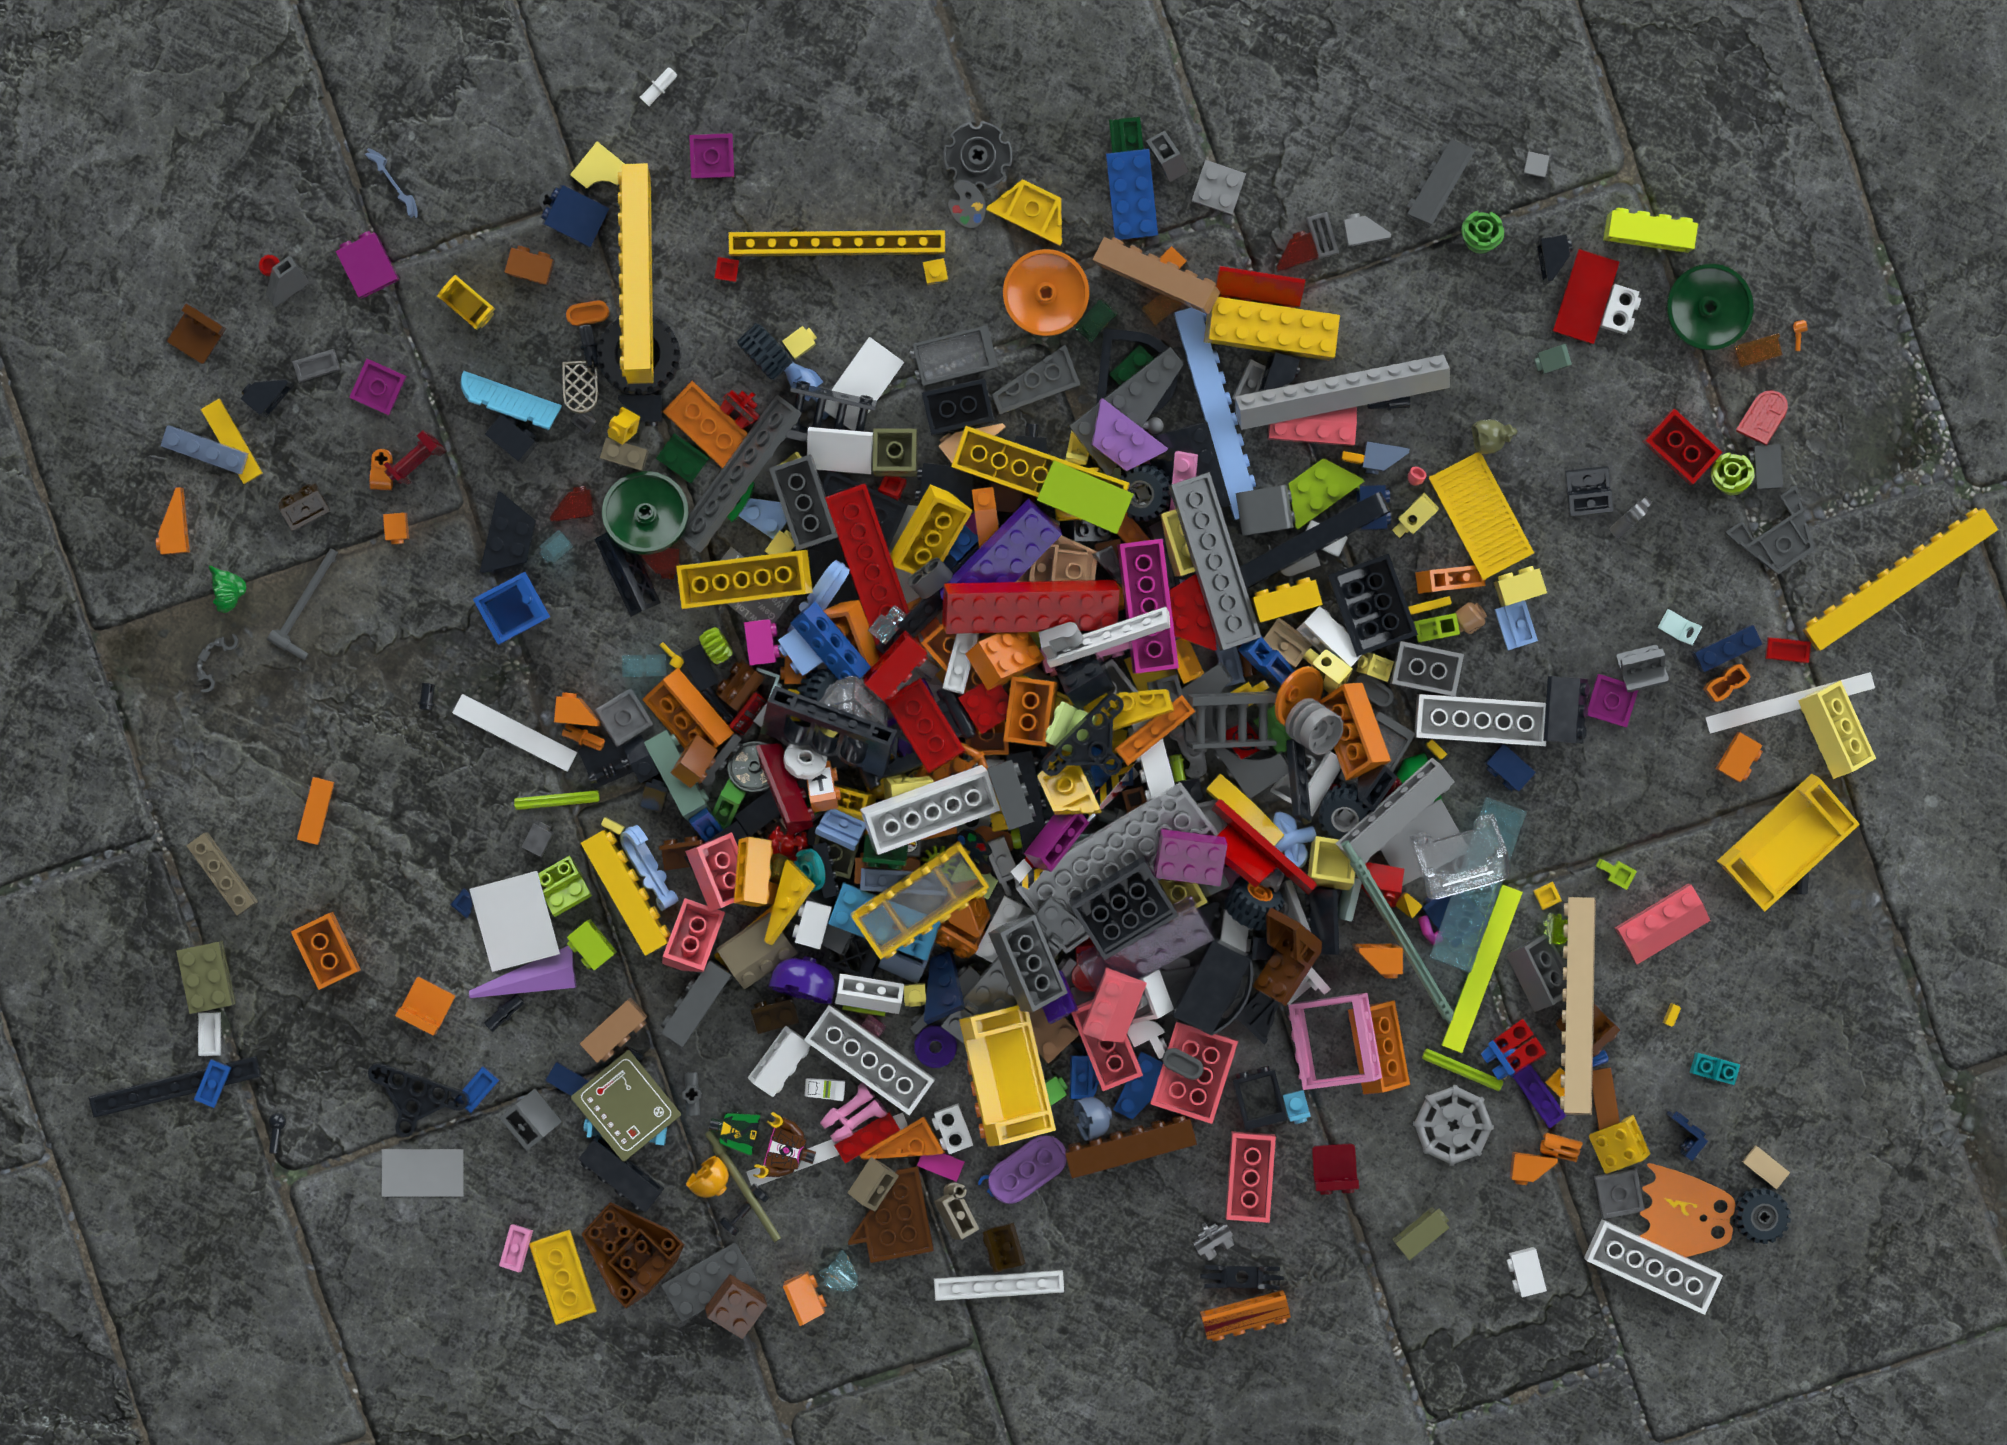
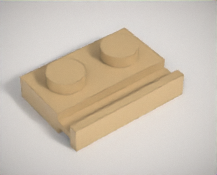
[1263,618,1312,669]

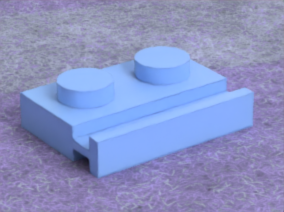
[1494,600,1538,650]
[815,809,866,851]

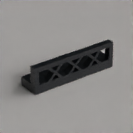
[594,532,661,617]

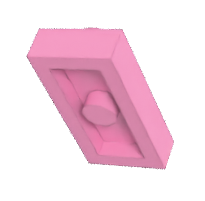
[499,1224,533,1272]

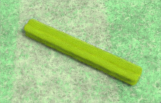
[514,790,600,810]
[1422,1049,1503,1091]

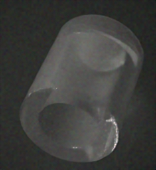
[912,655,941,683]

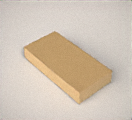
[1742,1145,1790,1189]

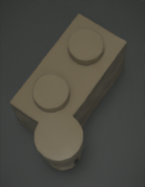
[934,1182,979,1240]

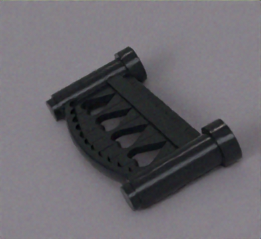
[847,688,977,791]

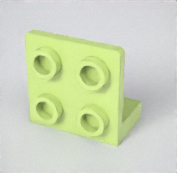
[1045,702,1098,753]

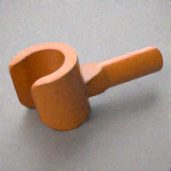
[1793,320,1808,351]

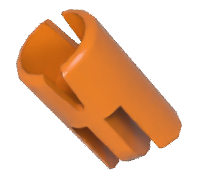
[1540,1133,1583,1162]

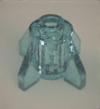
[818,1250,858,1291]

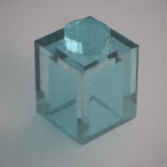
[539,530,574,563]

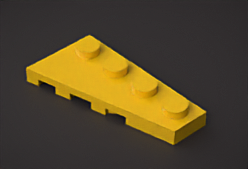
[1083,689,1174,731]

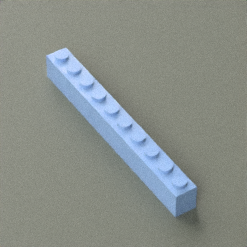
[1174,307,1256,520]

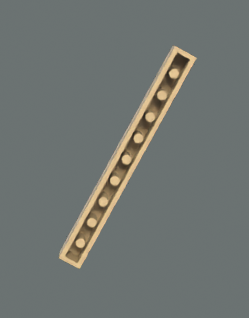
[1560,897,1596,1115]

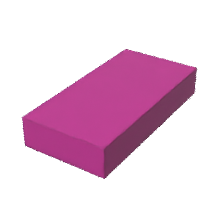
[917,1153,965,1182]

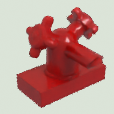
[768,826,811,863]

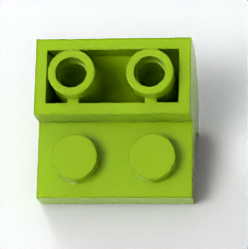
[538,855,592,917]

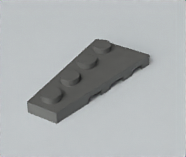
[992,344,1080,415]

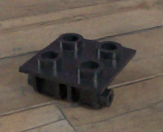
[578,736,634,789]

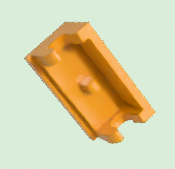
[1175,638,1204,684]

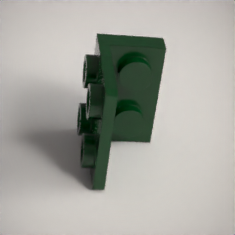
[862,835,908,870]

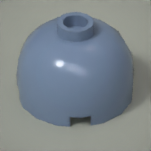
[1073,1097,1112,1141]

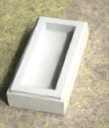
[198,1012,221,1056]

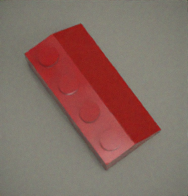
[1215,266,1306,309]

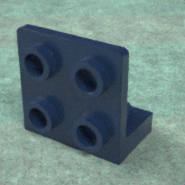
[1667,1111,1708,1161]

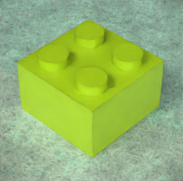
[567,919,617,970]

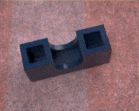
[1692,625,1762,672]

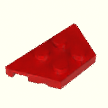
[1169,574,1217,651]

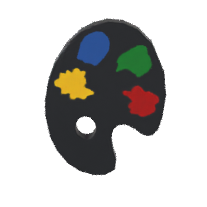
[956,829,993,875]

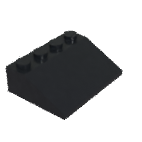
[1150,421,1231,513]
[1328,554,1418,656]
[1069,856,1179,961]

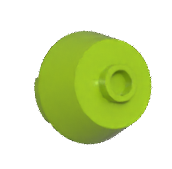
[1711,453,1754,495]

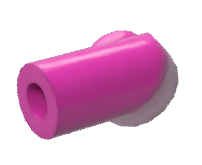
[1418,916,1443,945]

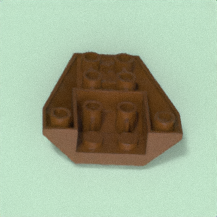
[582,1202,685,1308]

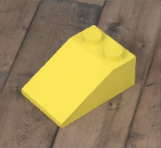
[1160,509,1195,576]

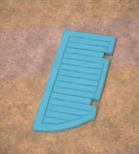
[460,371,562,430]

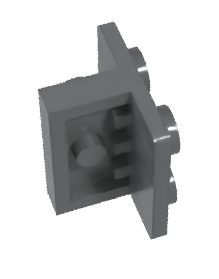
[1616,645,1669,692]

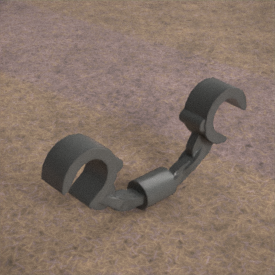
[197,634,239,692]

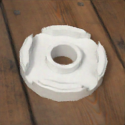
[783,744,827,779]

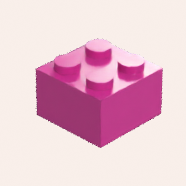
[744,619,781,666]

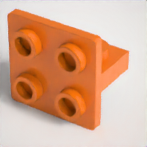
[935,919,986,958]

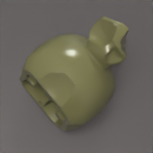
[1471,419,1518,454]

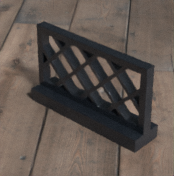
[822,884,903,979]

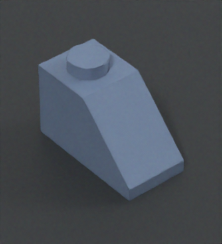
[1361,442,1410,475]

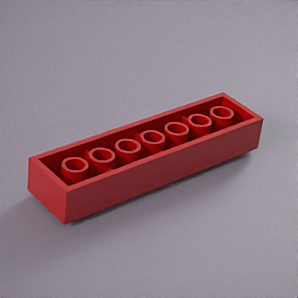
[942,580,1120,634]

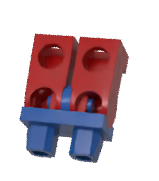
[1481,1019,1547,1080]

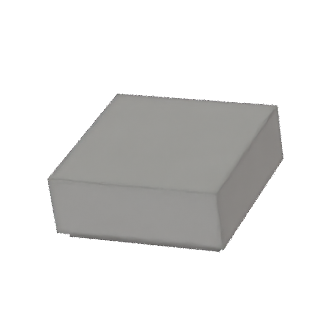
[1524,152,1550,178]

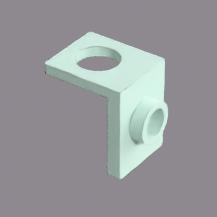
[1658,609,1702,645]

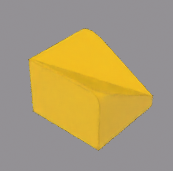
[1396,892,1422,918]

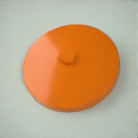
[1003,249,1089,336]

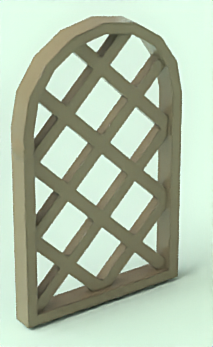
[562,360,599,414]

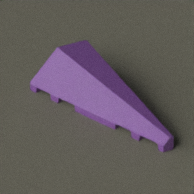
[469,946,577,998]

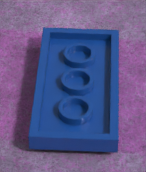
[1106,149,1158,240]

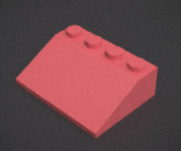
[1151,1022,1239,1124]

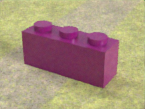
[1024,814,1089,872]

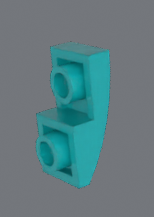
[1690,1052,1740,1085]

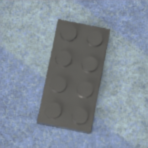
[661,1241,757,1322]

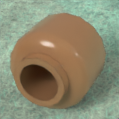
[1455,602,1487,634]

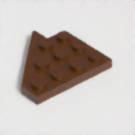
[848,1166,934,1263]

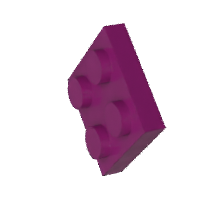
[689,133,735,179]
[349,359,407,416]
[1587,674,1638,728]

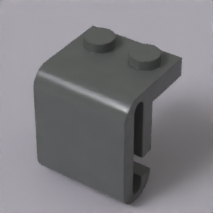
[1235,485,1295,536]

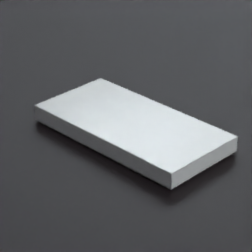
[824,337,904,431]

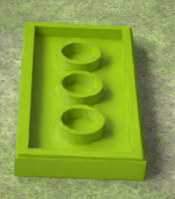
[1037,460,1134,534]

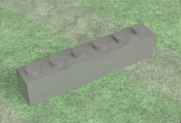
[1335,758,1454,863]

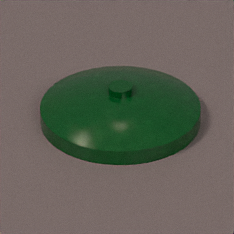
[1666,264,1754,350]
[602,471,689,555]

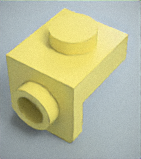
[1065,431,1089,465]

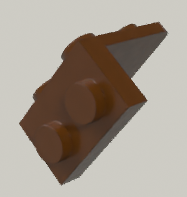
[1556,1004,1620,1057]

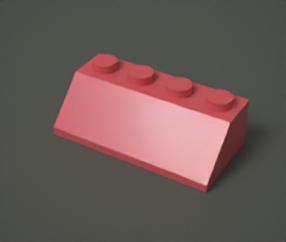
[1267,407,1357,446]
[1615,884,1710,965]

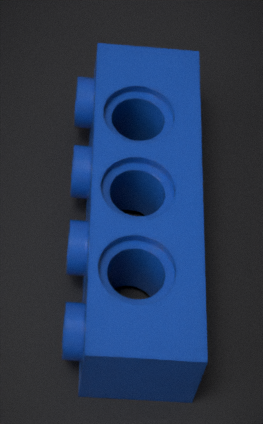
[791,602,871,689]

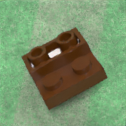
[716,660,765,712]

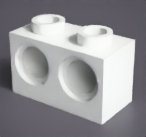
[1600,284,1641,334]
[932,1103,973,1154]

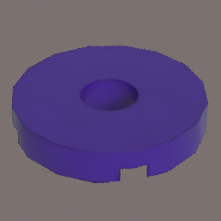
[915,1025,957,1068]

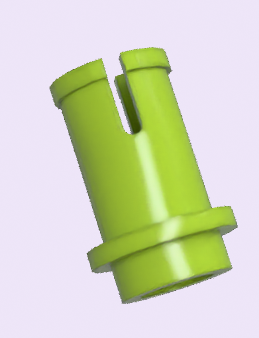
[1168,754,1186,782]

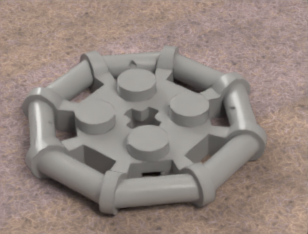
[1413,1085,1494,1166]

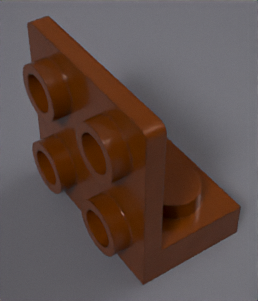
[167,304,227,364]
[659,836,704,871]

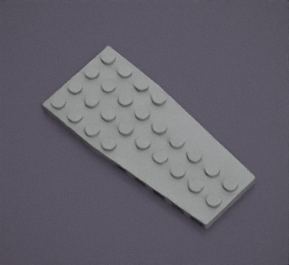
[1015,783,1218,954]

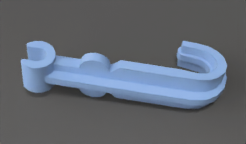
[787,560,850,632]
[620,825,679,911]

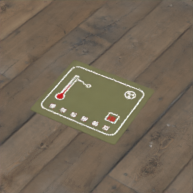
[571,1050,681,1161]

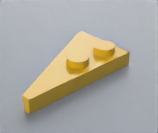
[764,860,816,945]

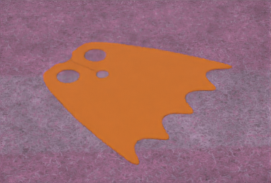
[1640,1163,1735,1257]

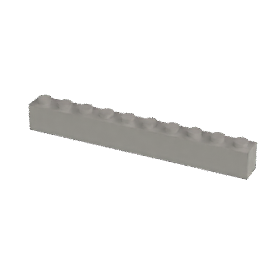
[1235,355,1450,430]

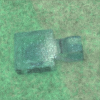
[868,605,906,645]

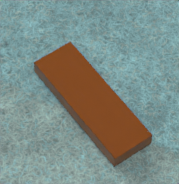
[1592,1067,1620,1130]

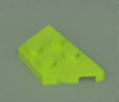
[1288,458,1365,530]

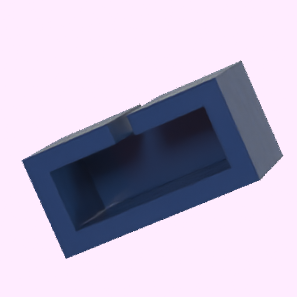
[1485,744,1536,792]

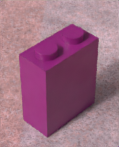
[336,231,400,299]

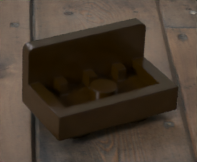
[983,1222,1026,1273]

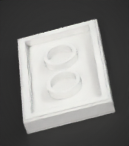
[807,427,873,474]

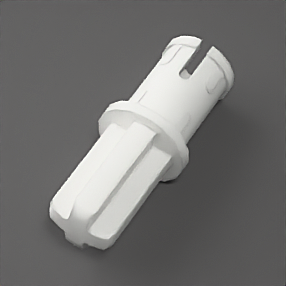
[640,68,677,107]

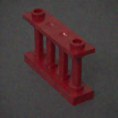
[383,430,447,485]

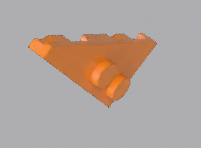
[860,1117,945,1160]

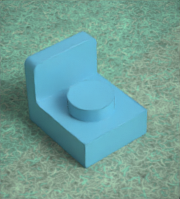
[1283,1090,1311,1124]

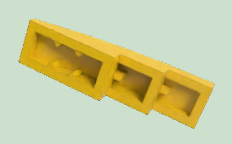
[1206,774,1284,846]

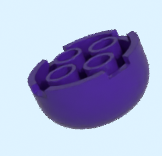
[769,956,835,1004]

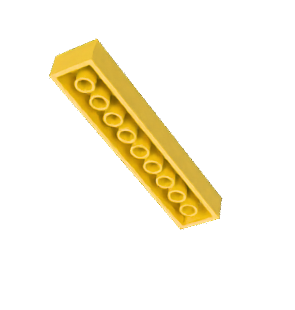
[618,163,654,384]

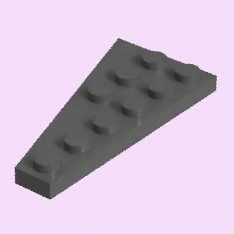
[1068,347,1184,476]

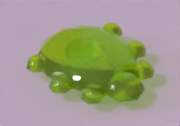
[1543,913,1568,945]

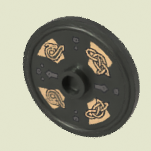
[728,741,770,793]

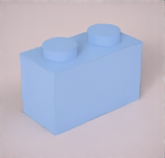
[778,629,823,676]

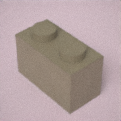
[600,437,649,471]
[848,1157,899,1211]

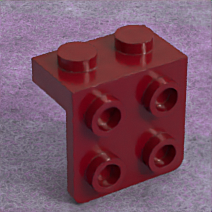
[1312,1143,1359,1195]

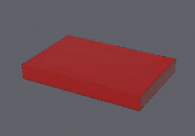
[1217,825,1278,888]

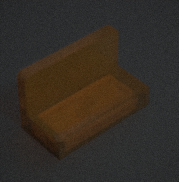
[1734,333,1783,367]

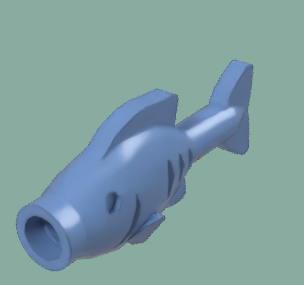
[784,361,829,420]

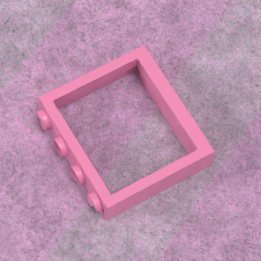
[1288,993,1382,1090]

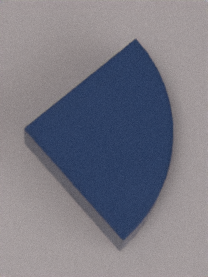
[450,888,472,918]

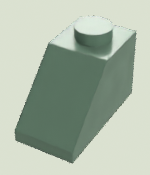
[1534,344,1572,375]

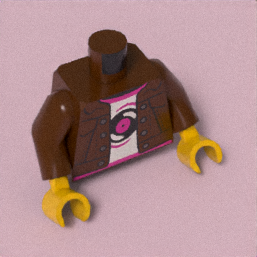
[753,1112,816,1178]

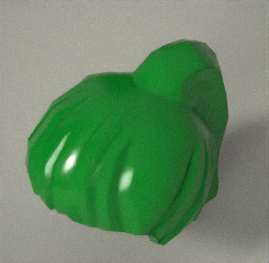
[209,565,247,613]

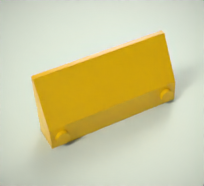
[1717,774,1860,912]
[959,1005,1056,1146]

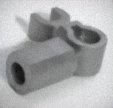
[1610,496,1652,538]

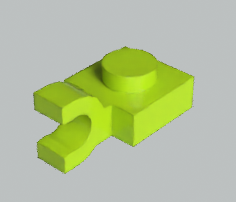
[1596,859,1637,890]

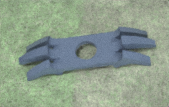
[365,148,418,218]

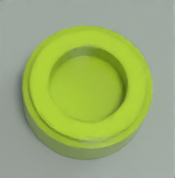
[1010,827,1022,849]

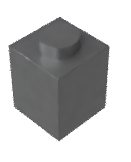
[522,822,554,857]

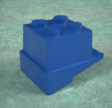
[473,572,550,645]

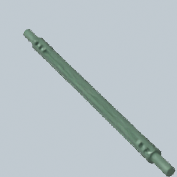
[1341,841,1454,1025]

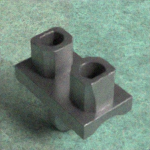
[1192,1222,1234,1261]

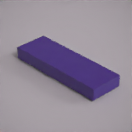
[1512,1065,1567,1128]

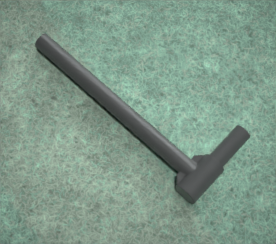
[267,548,338,661]

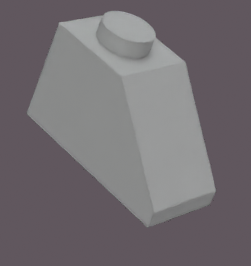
[1343,213,1391,247]

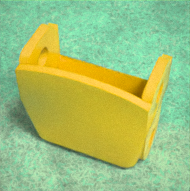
[437,275,495,330]

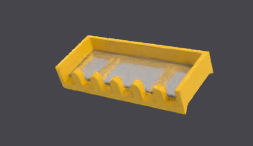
[851,841,989,960]

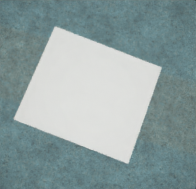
[469,871,560,972]

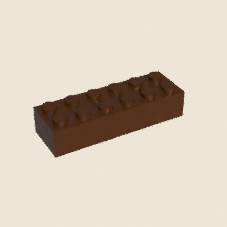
[1065,1114,1197,1179]

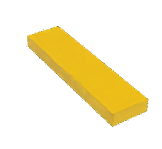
[201,399,263,484]

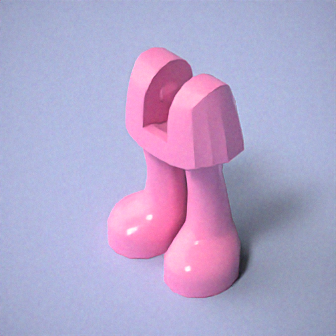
[820,1082,888,1142]

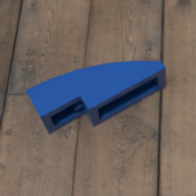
[1238,636,1295,688]

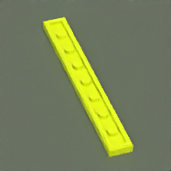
[1442,884,1523,1053]

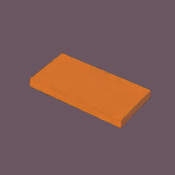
[663,381,748,468]

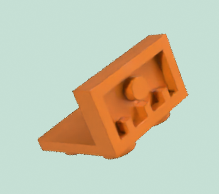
[395,977,455,1036]

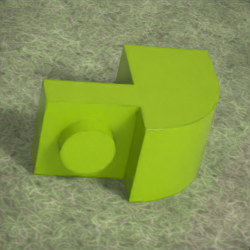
[1414,613,1460,642]

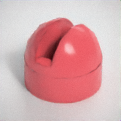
[1408,467,1426,486]

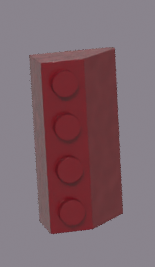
[756,744,815,836]

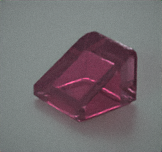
[861,1015,886,1038]

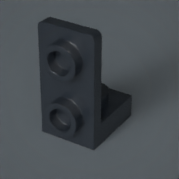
[1059,520,1110,542]

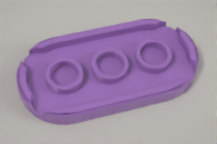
[989,1136,1066,1204]

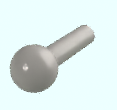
[1142,417,1163,434]

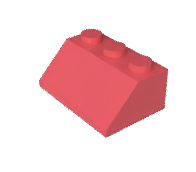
[685,832,738,911]
[662,898,725,972]
[1082,967,1147,1042]

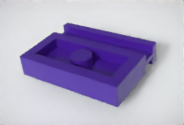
[1042,970,1078,1024]

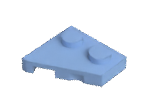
[739,498,787,539]

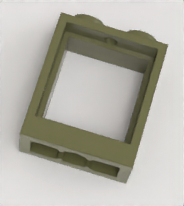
[1393,1207,1449,1261]

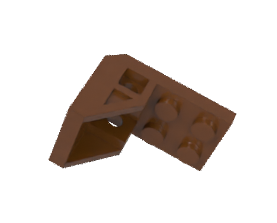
[1252,908,1322,1006]

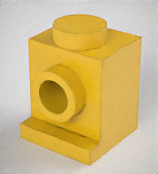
[607,407,640,445]

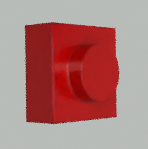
[714,257,740,282]
[878,476,907,500]

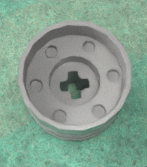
[1285,698,1343,755]

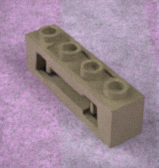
[186,832,258,916]

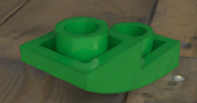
[727,481,755,522]

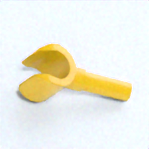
[659,642,684,669]

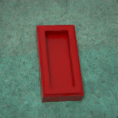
[1765,637,1811,663]

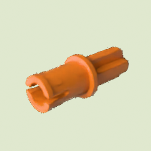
[562,724,605,751]

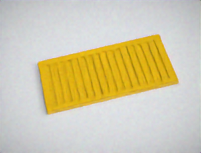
[1429,453,1534,580]

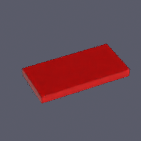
[1552,249,1620,344]
[884,677,966,774]

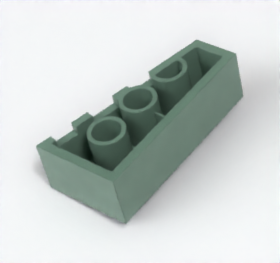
[644,730,713,823]

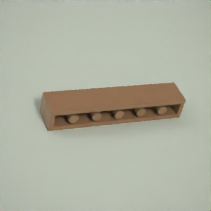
[1093,237,1220,315]

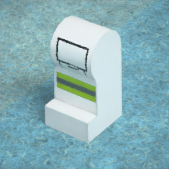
[804,1078,845,1101]

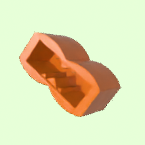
[1703,664,1751,702]

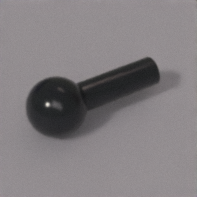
[269,1113,286,1154]

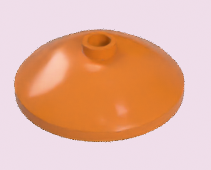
[1275,666,1323,726]

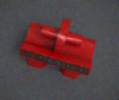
[720,390,760,429]

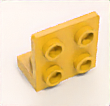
[1589,1115,1651,1174]

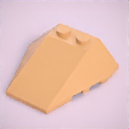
[1016,535,1097,582]

